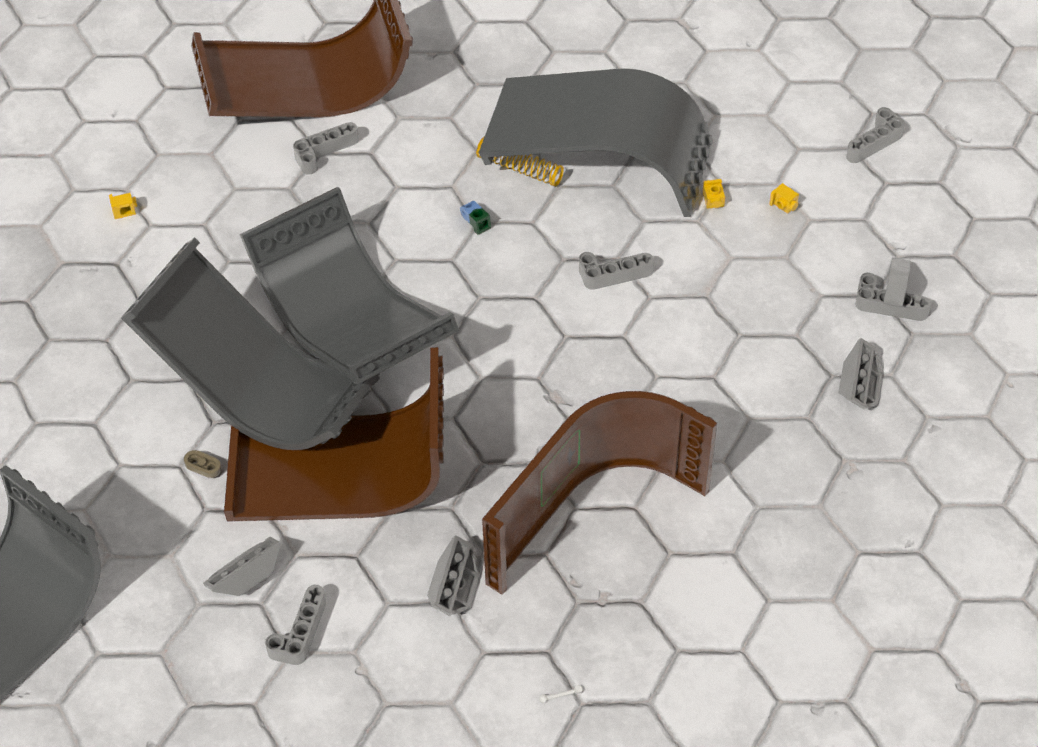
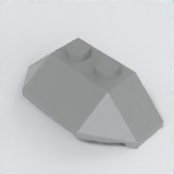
[839,338,883,409]
[427,535,480,616]
[203,536,281,596]

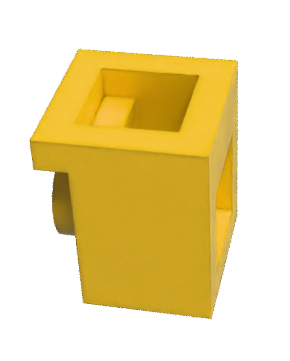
[702,179,725,209]
[769,183,799,213]
[109,193,138,219]

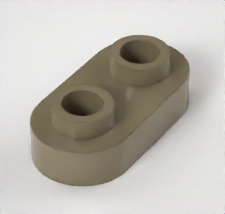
[184,450,222,478]

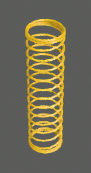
[476,136,564,187]

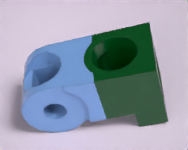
[460,201,491,235]

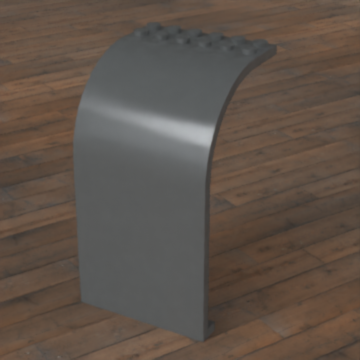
[479,68,713,217]
[240,187,459,385]
[121,237,385,450]
[0,465,101,701]

